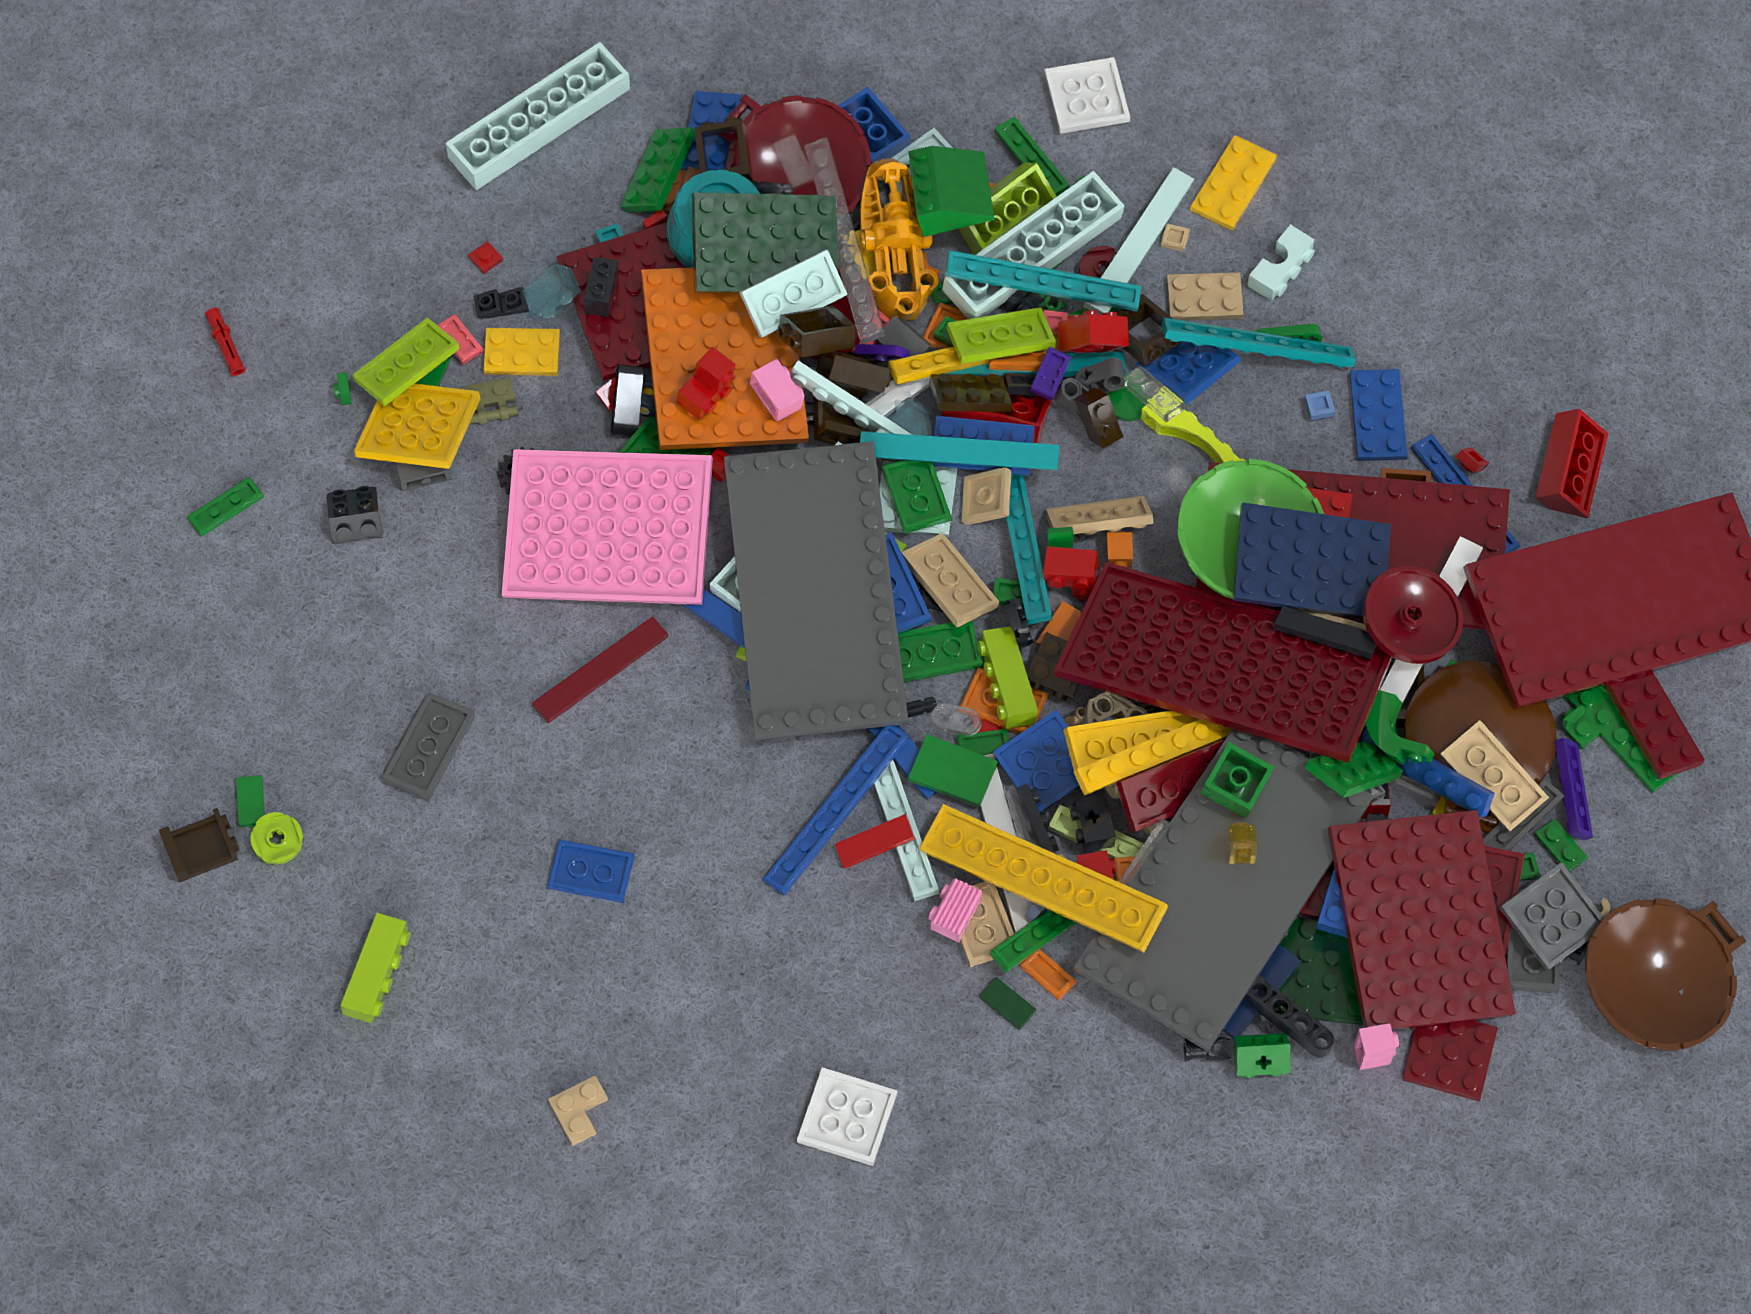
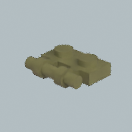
[462,377,518,425]

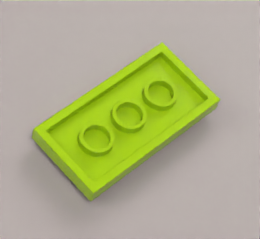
[947,307,1056,364]
[352,317,460,406]

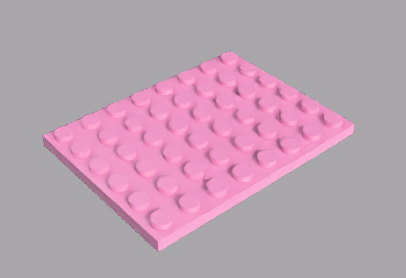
[502,449,713,605]

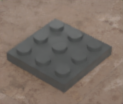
[1499,862,1604,971]

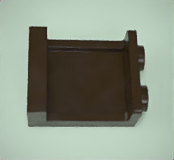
[813,377,870,445]
[159,808,240,883]

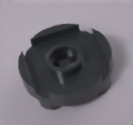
[1004,598,1034,649]

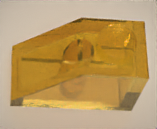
[1228,822,1258,864]

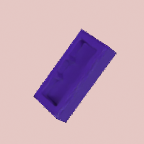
[855,344,910,363]
[1030,347,1071,401]

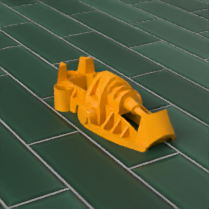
[860,159,938,321]

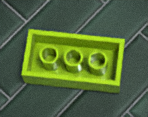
[958,163,1057,255]

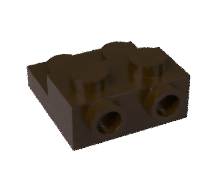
[1027,632,1080,701]

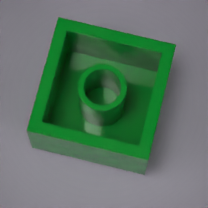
[1200,742,1274,819]

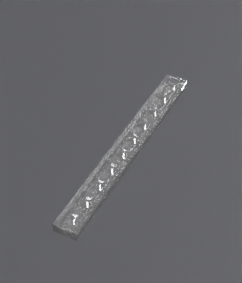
[804,137,886,344]

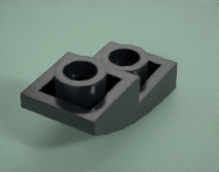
[473,287,529,319]

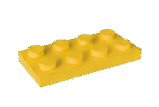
[1190,135,1277,231]

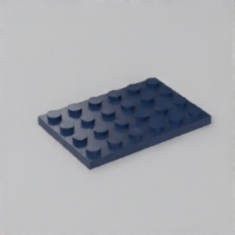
[1233,502,1391,619]

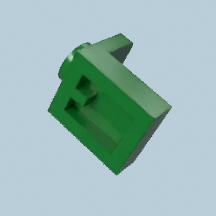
[1561,705,1601,750]

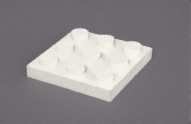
[1044,57,1130,134]
[797,1067,898,1166]

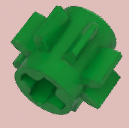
[1038,293,1067,311]

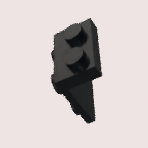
[327,486,383,544]

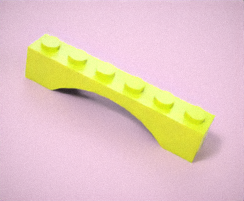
[1141,391,1246,463]

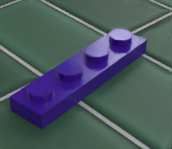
[1555,737,1593,840]

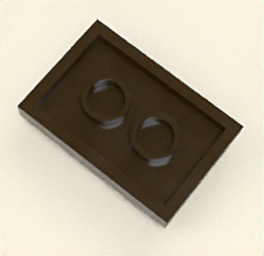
[929,373,1012,412]

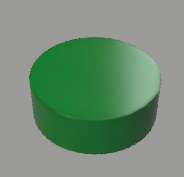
[931,282,952,305]

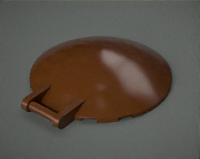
[1404,661,1557,828]
[1585,898,1746,1051]

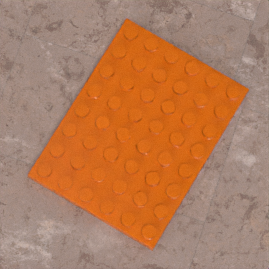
[641,268,809,450]

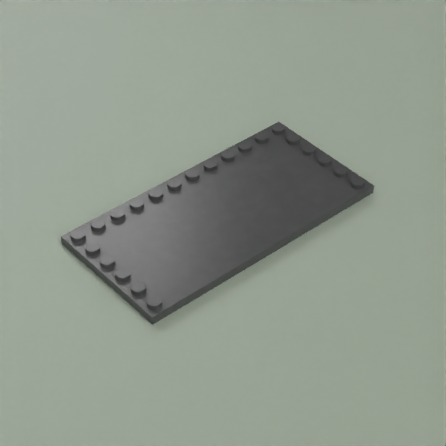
[724,441,908,740]
[1074,729,1374,1052]

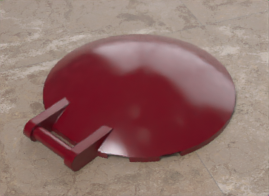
[717,94,871,223]

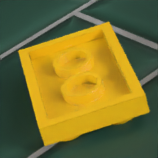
[484,328,560,376]

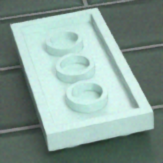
[739,250,848,337]

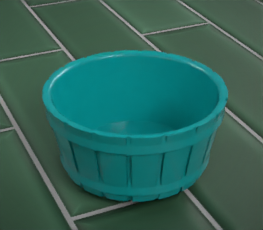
[666,170,760,268]

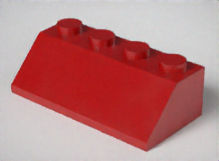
[1535,408,1608,518]

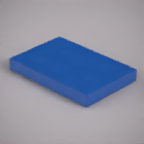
[547,839,635,903]

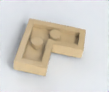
[548,1075,608,1146]

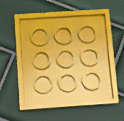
[354,384,481,469]

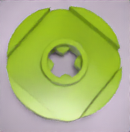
[250,812,303,865]

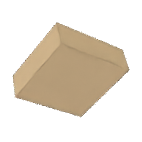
[1161,223,1190,252]

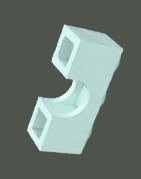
[1248,224,1315,301]

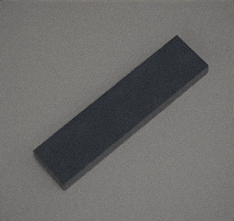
[1274,606,1377,659]

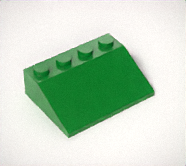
[908,146,995,237]

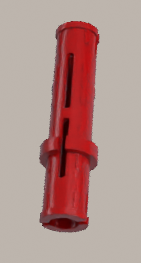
[205,308,246,377]

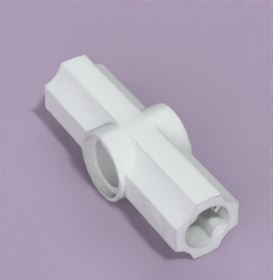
[866,377,930,417]

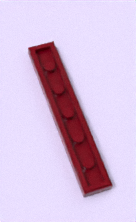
[532,616,668,724]

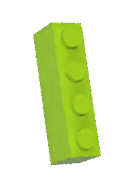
[977,626,1038,729]
[340,913,411,1023]

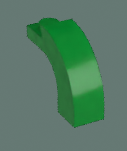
[1366,690,1434,766]

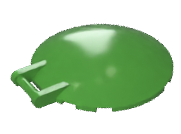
[1177,459,1324,599]

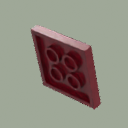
[1402,1020,1498,1102]

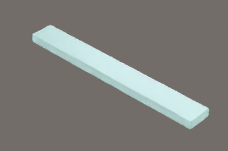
[1083,167,1194,315]

